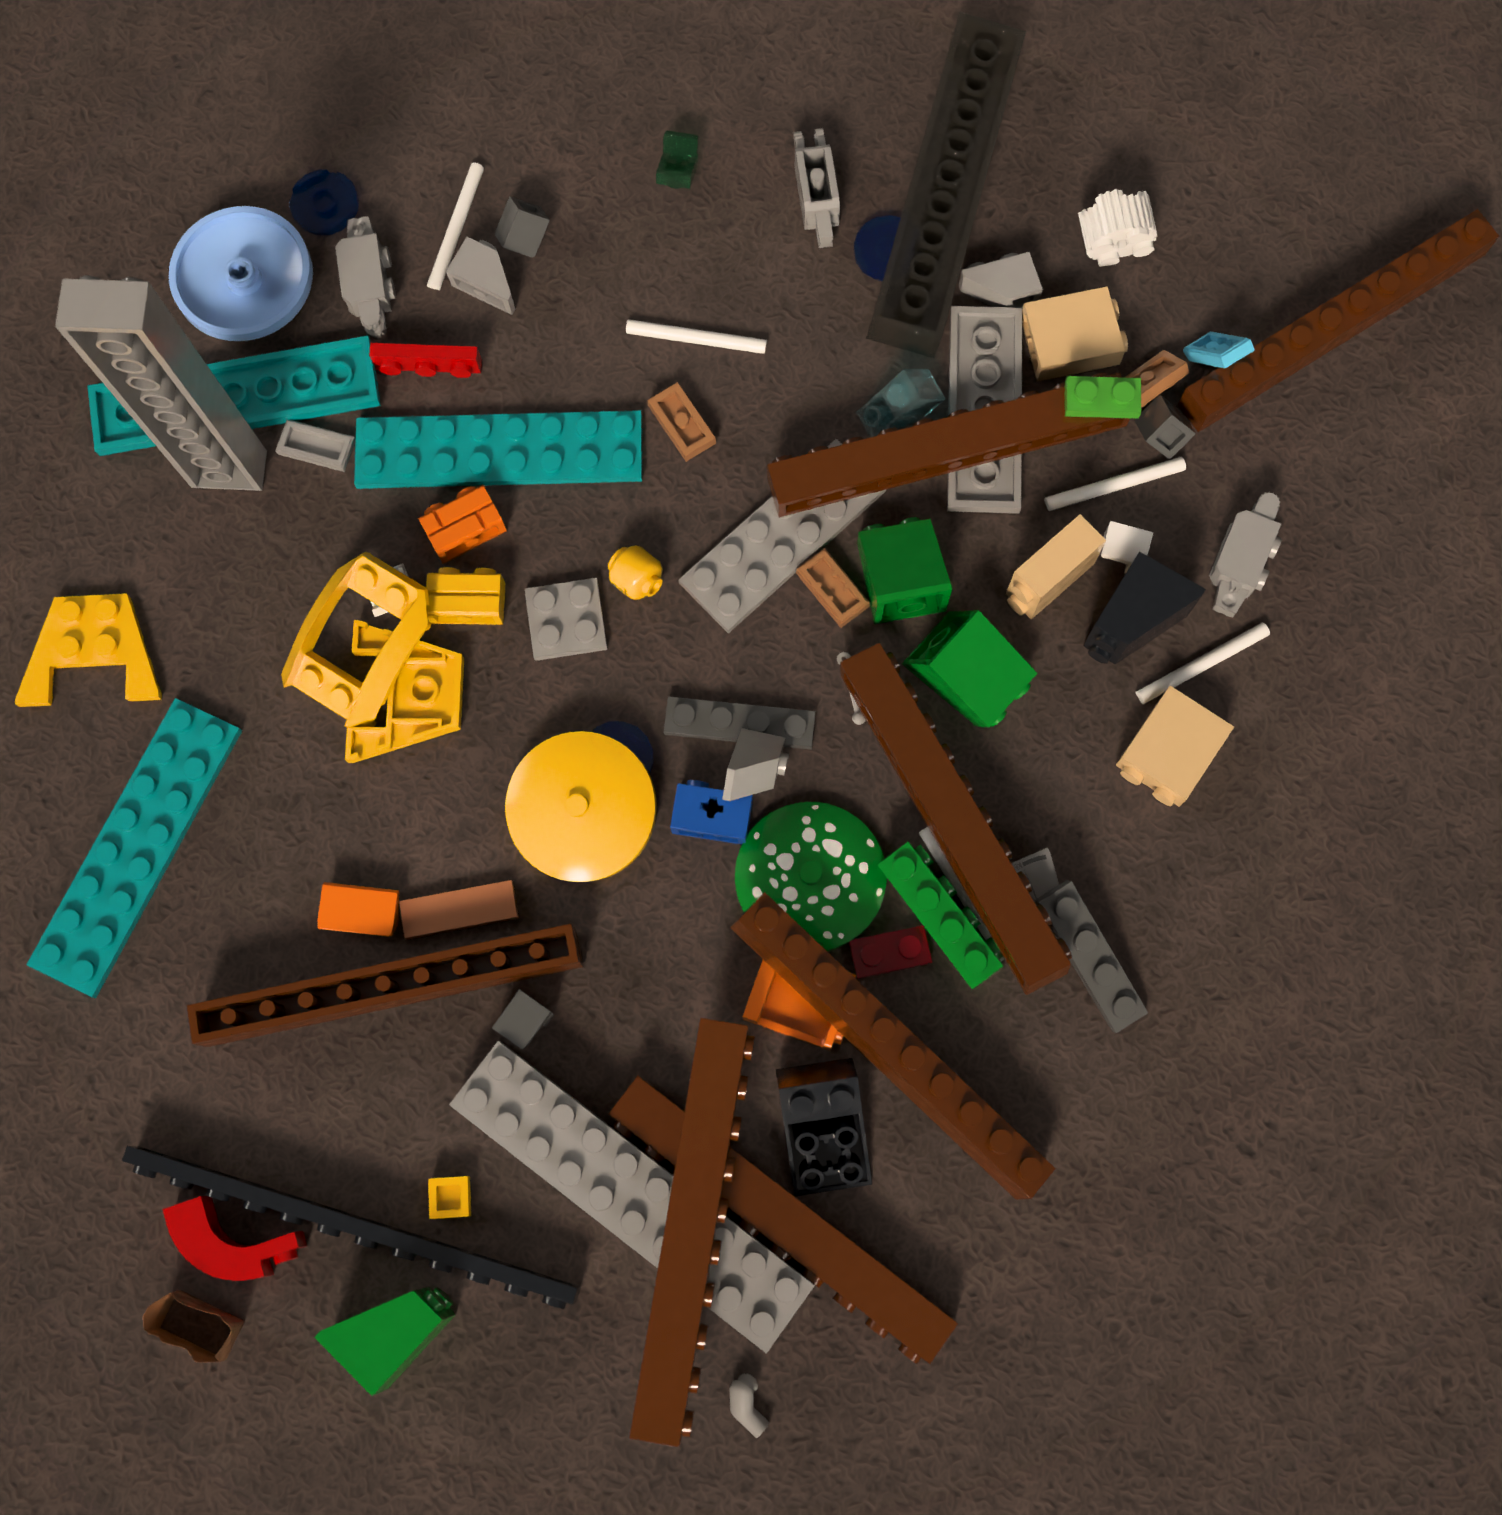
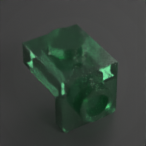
[656,131,699,189]

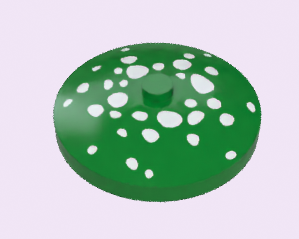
[735,802,887,951]

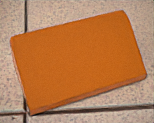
[317,882,399,937]

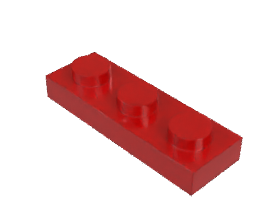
[369,343,482,378]

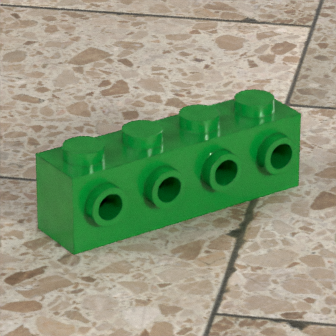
[878,842,1004,989]

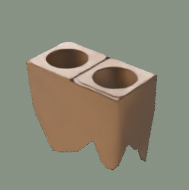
[143,1290,245,1363]

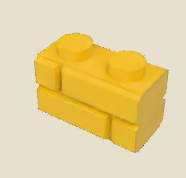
[426,567,505,625]

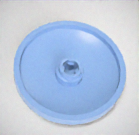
[169,206,313,341]

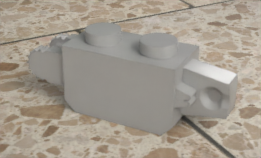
[793,128,840,248]
[335,216,396,340]
[1209,492,1282,618]

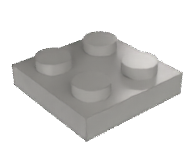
[524,578,608,661]

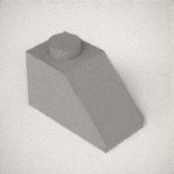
[446,237,515,315]
[722,728,789,801]

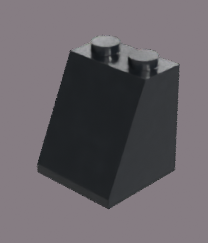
[1083,551,1206,664]

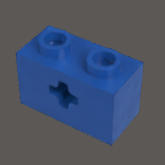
[670,780,753,845]

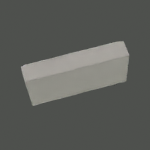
[275,420,356,472]

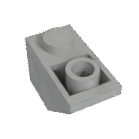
[959,252,1043,308]

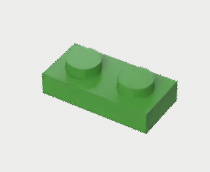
[1065,376,1141,419]

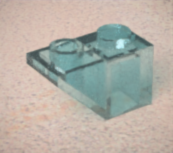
[856,369,946,437]

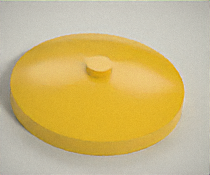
[505,731,657,882]

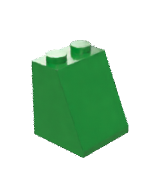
[857,517,952,625]
[902,610,1038,728]
[314,1287,456,1396]

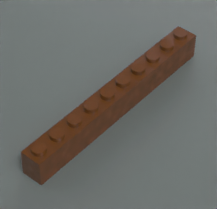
[1178,209,1499,433]
[767,372,1130,517]
[840,643,1072,995]
[730,892,1056,1200]
[187,924,583,1047]
[629,1018,755,1447]
[609,1076,958,1364]

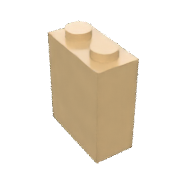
[1022,286,1128,381]
[1006,514,1106,620]
[1116,686,1234,807]

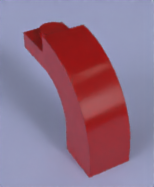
[162,1196,307,1281]

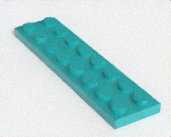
[87,336,381,456]
[354,411,642,489]
[26,698,242,998]

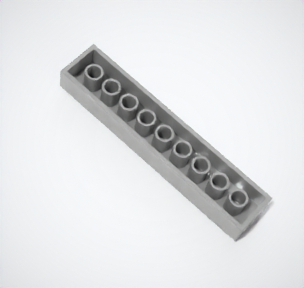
[55,275,267,491]
[449,1041,815,1354]

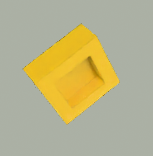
[428,1176,471,1219]

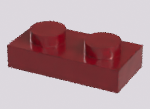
[849,925,932,979]

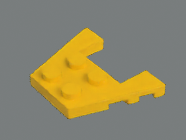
[15,593,162,707]
[345,620,464,763]

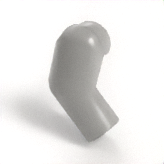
[729,1373,770,1438]

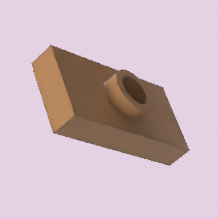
[796,548,870,628]

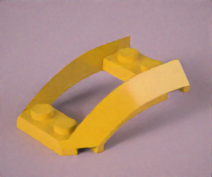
[281,552,432,727]

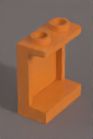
[742,960,856,1051]

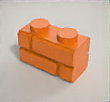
[418,485,507,564]

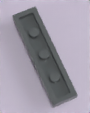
[664,696,815,750]
[1035,880,1148,1033]

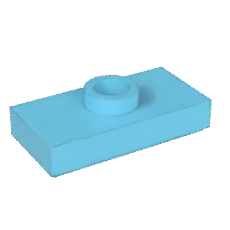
[1183,331,1254,369]

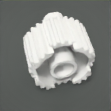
[1078,189,1157,267]

